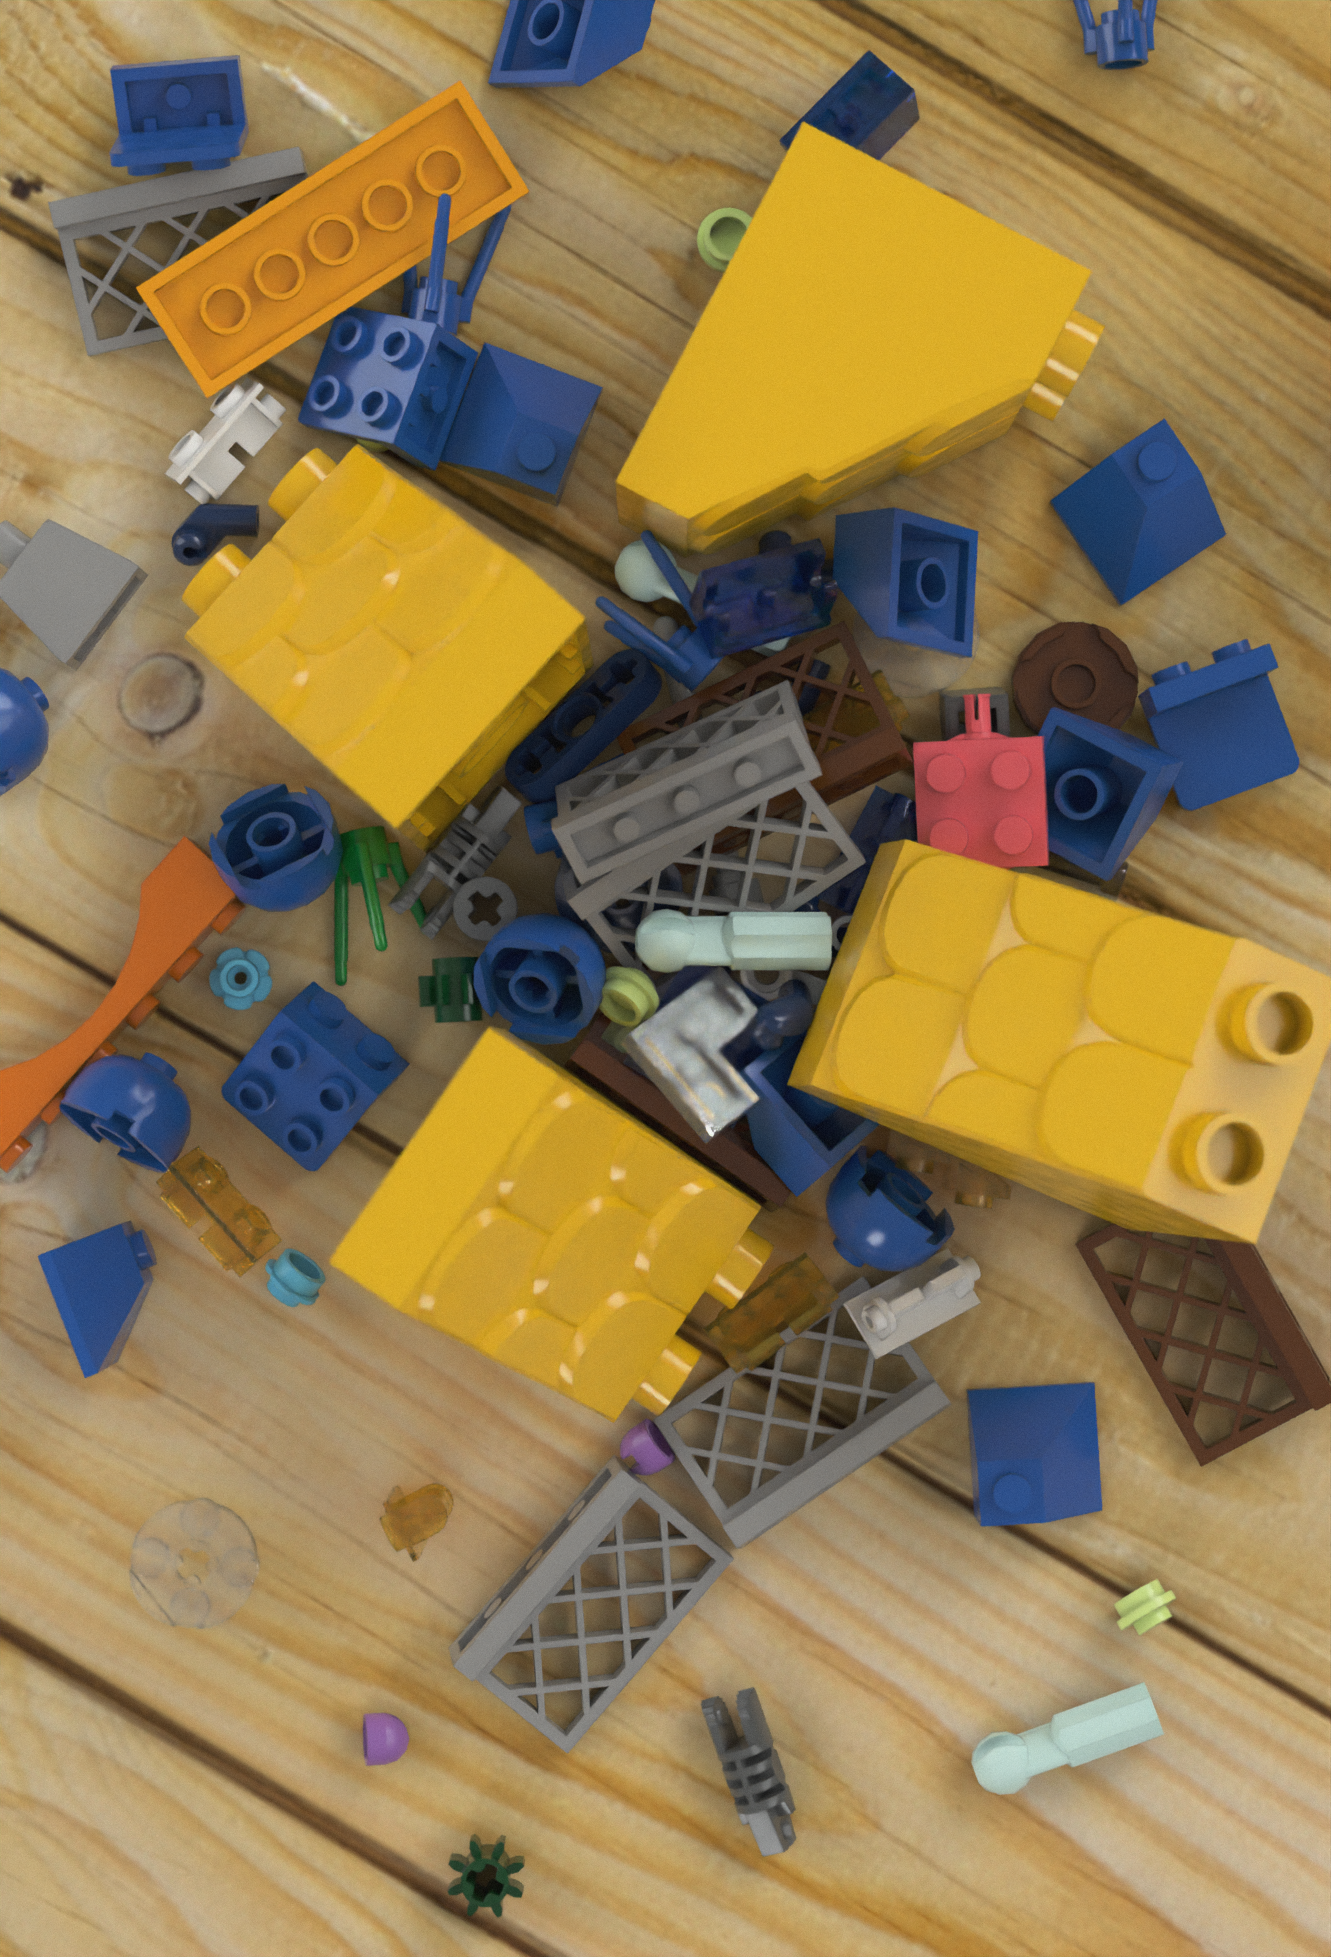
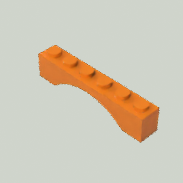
[0,836,247,1173]

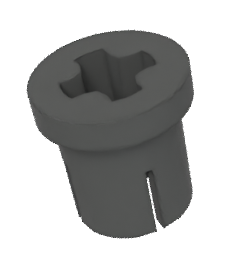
[453,877,518,941]

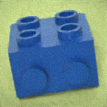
[109,55,249,176]
[1138,639,1300,811]
[221,981,409,1171]

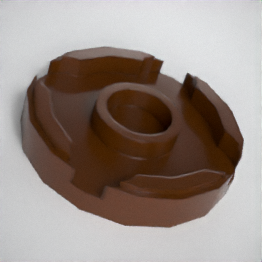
[1011,621,1139,736]

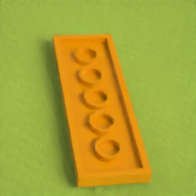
[136,80,530,399]

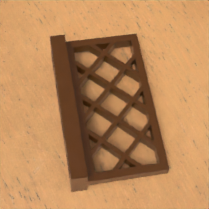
[617,620,914,876]
[564,962,792,1213]
[1075,1223,1331,1467]

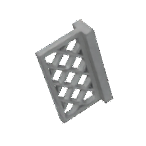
[48,147,309,356]
[551,680,822,884]
[562,781,866,1001]
[653,1276,951,1549]
[449,1455,734,1754]

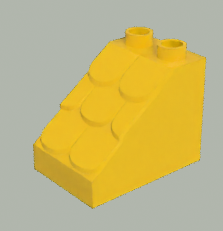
[615,122,1105,558]
[181,444,594,853]
[787,839,1331,1244]
[328,1027,775,1423]

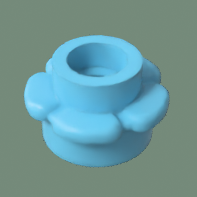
[209,947,272,1010]
[265,1249,326,1307]

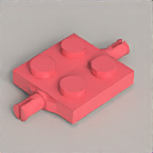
[913,693,1049,870]

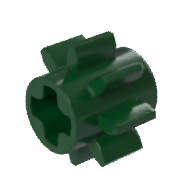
[418,957,483,1023]
[447,1834,525,1917]

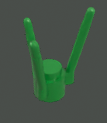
[334,826,427,986]

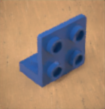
[298,307,478,471]

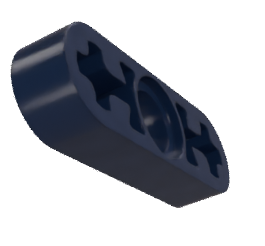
[505,649,662,803]

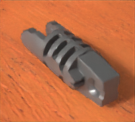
[388,786,522,940]
[701,1687,796,1857]

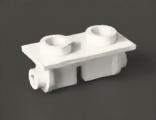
[165,378,286,505]
[843,1248,981,1359]

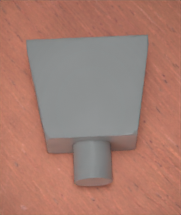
[0,519,148,671]

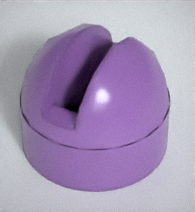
[620,1418,675,1476]
[363,1713,409,1766]

